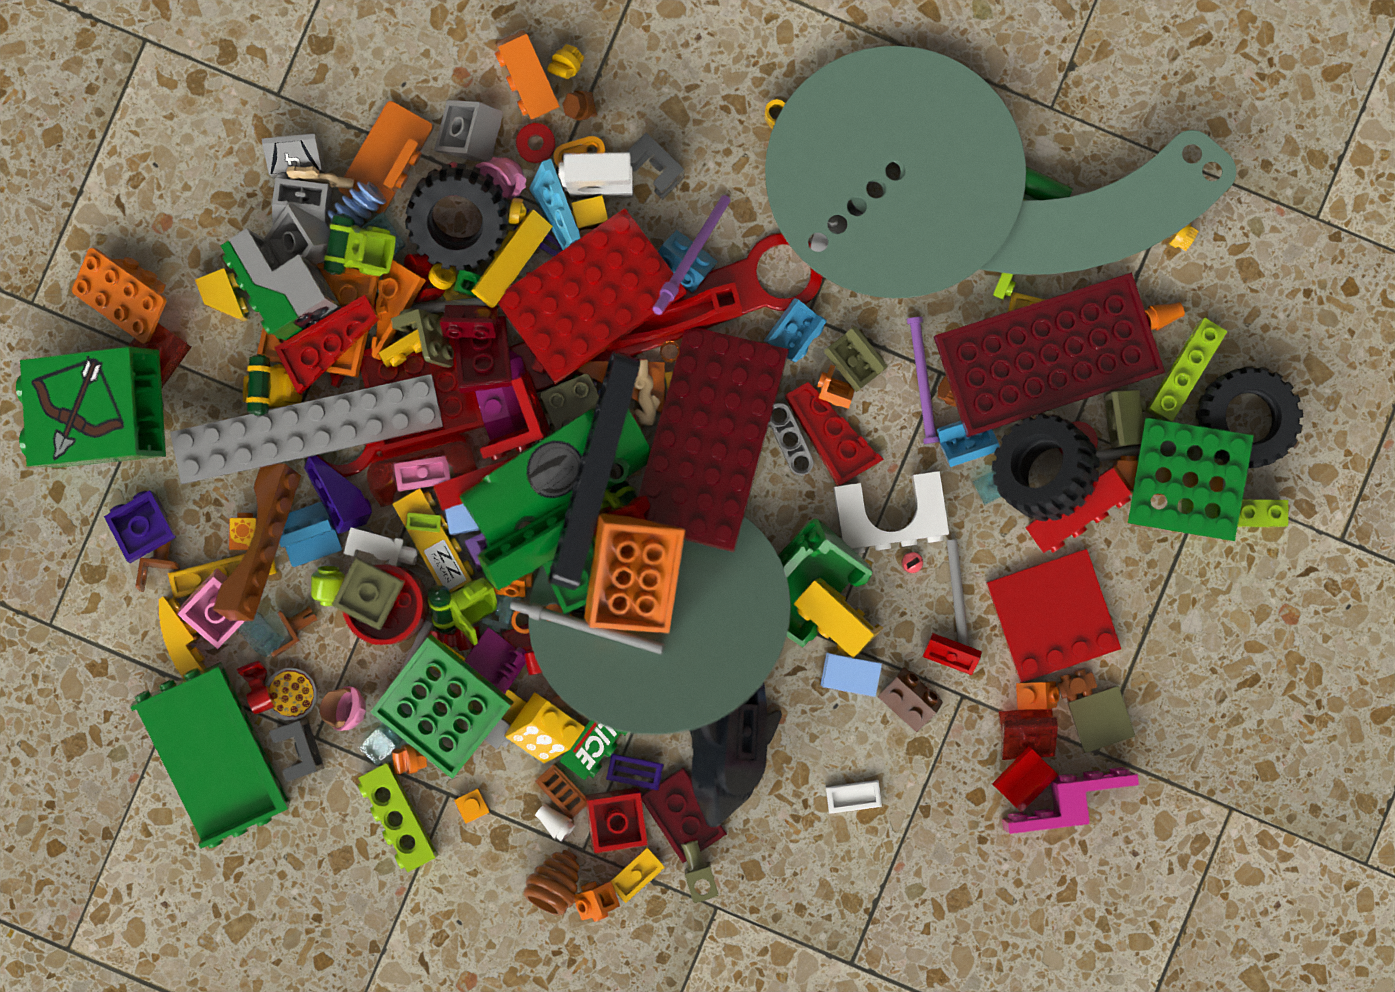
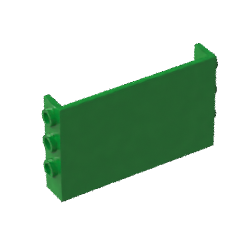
[130,662,290,849]

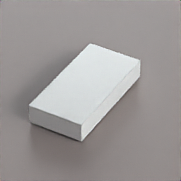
[826,780,882,814]

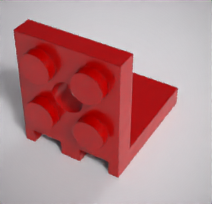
[480,371,550,461]

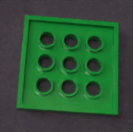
[1128,418,1254,542]
[370,634,514,779]

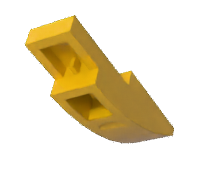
[159,596,207,678]

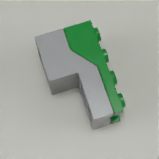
[220,228,342,341]

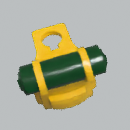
[243,354,302,416]

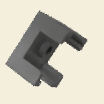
[626,133,685,200]
[269,718,324,782]

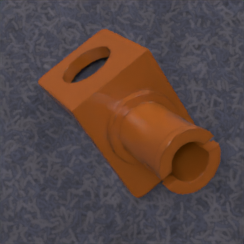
[136,540,180,592]
[271,606,318,658]

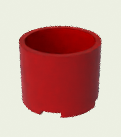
[342,564,429,645]

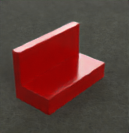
[992,746,1058,813]

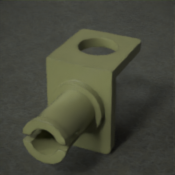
[681,840,719,903]

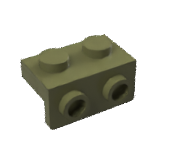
[823,326,888,392]

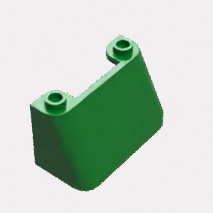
[778,518,873,647]

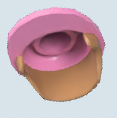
[320,686,366,731]

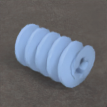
[327,181,386,226]

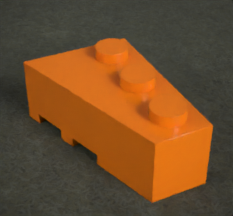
[495,30,560,120]

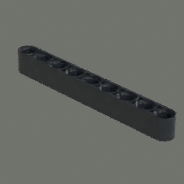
[548,351,641,591]

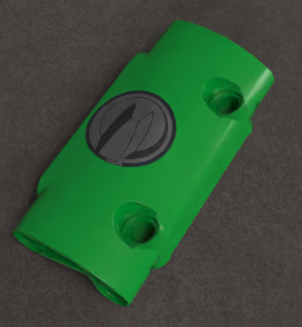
[459,408,651,547]

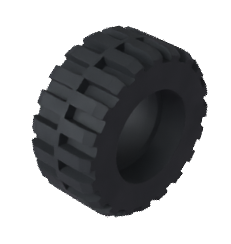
[405,163,509,271]
[1195,366,1304,469]
[992,414,1100,521]

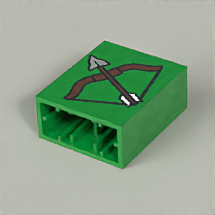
[16,347,166,468]

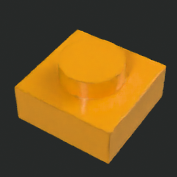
[454,788,490,824]

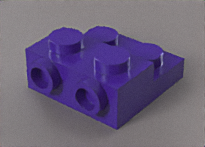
[104,490,176,563]

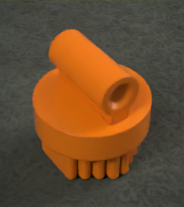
[392,744,427,774]

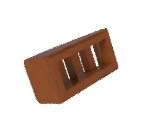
[535,762,586,819]

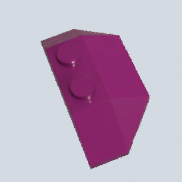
[475,349,526,440]

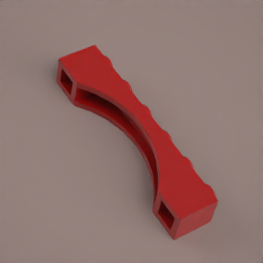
[601,282,743,353]

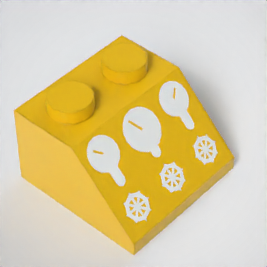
[504,692,585,764]

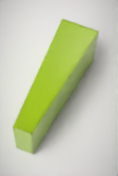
[406,512,441,532]

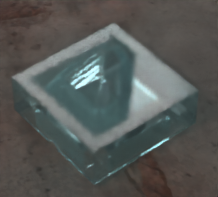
[972,471,1001,505]

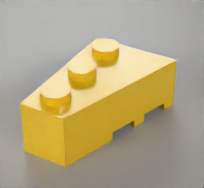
[794,578,883,658]

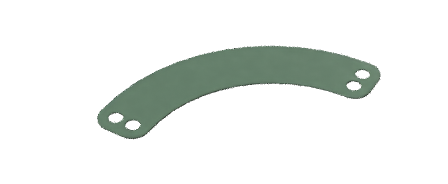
[851,130,1236,275]

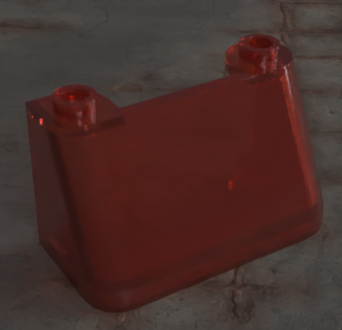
[367,432,481,507]

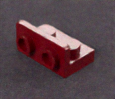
[440,305,499,339]

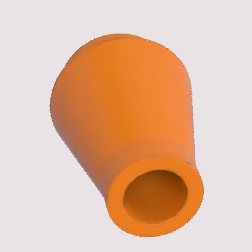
[1145,302,1185,331]

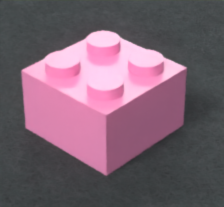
[178,568,245,649]

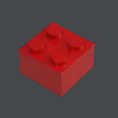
[585,787,647,853]

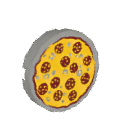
[266,668,318,720]

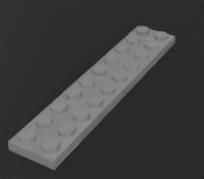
[170,374,444,484]

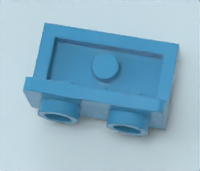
[658,230,718,293]
[764,298,827,363]
[937,421,1000,467]

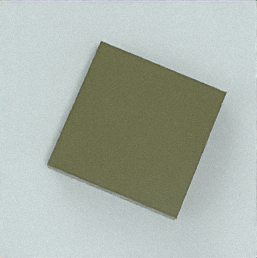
[331,557,405,630]
[1067,686,1135,753]

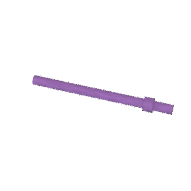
[653,195,731,315]

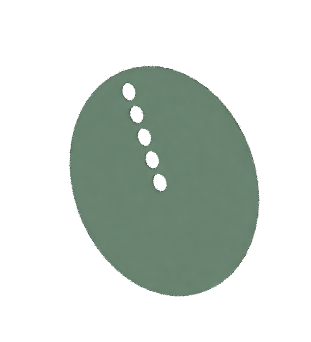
[765,46,1026,298]
[529,494,790,735]

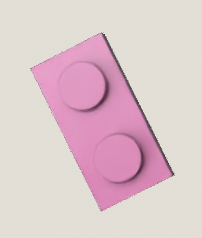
[394,456,450,491]

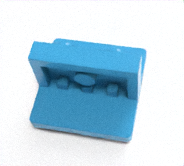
[279,502,342,567]

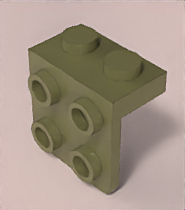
[391,309,454,368]
[540,374,599,433]

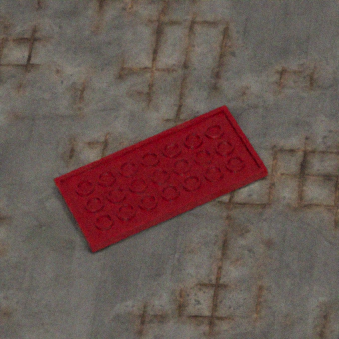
[933,272,1165,437]
[638,327,789,552]

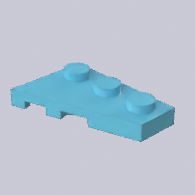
[529,159,581,250]

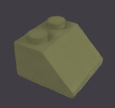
[1104,390,1146,448]

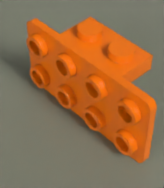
[338,101,433,215]
[72,248,166,343]

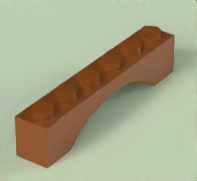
[213,464,301,621]

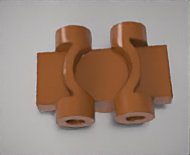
[1057,669,1097,702]

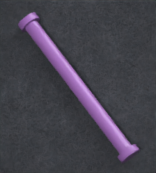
[907,317,940,444]

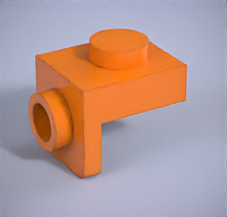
[817,364,855,409]
[1016,681,1060,710]

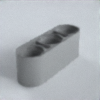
[769,403,814,476]

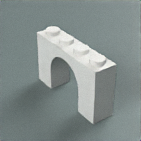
[559,153,633,199]
[833,471,949,554]

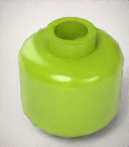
[311,566,345,606]

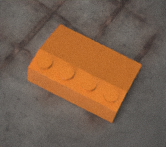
[584,514,685,633]

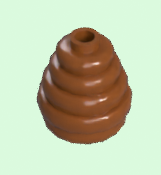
[523,850,580,916]

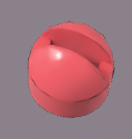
[902,552,923,573]

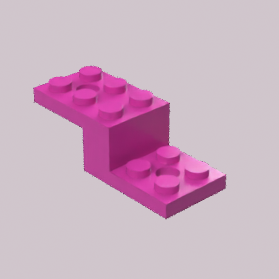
[1002,767,1139,834]

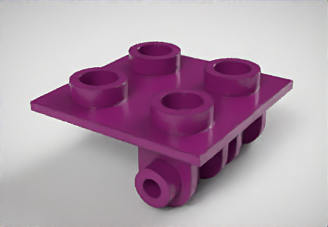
[464,627,527,694]

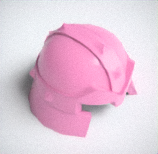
[475,157,526,200]

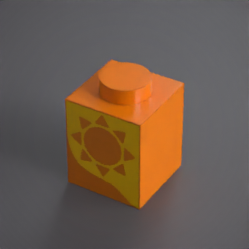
[229,513,257,550]

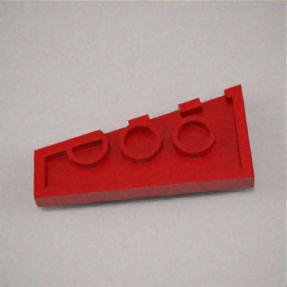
[274,295,380,395]
[784,382,884,486]

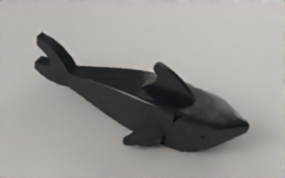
[689,682,782,828]

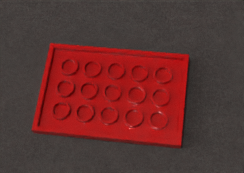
[497,208,687,384]

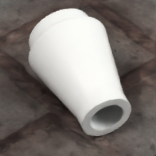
[535,804,575,842]

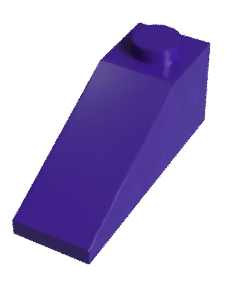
[304,455,372,534]

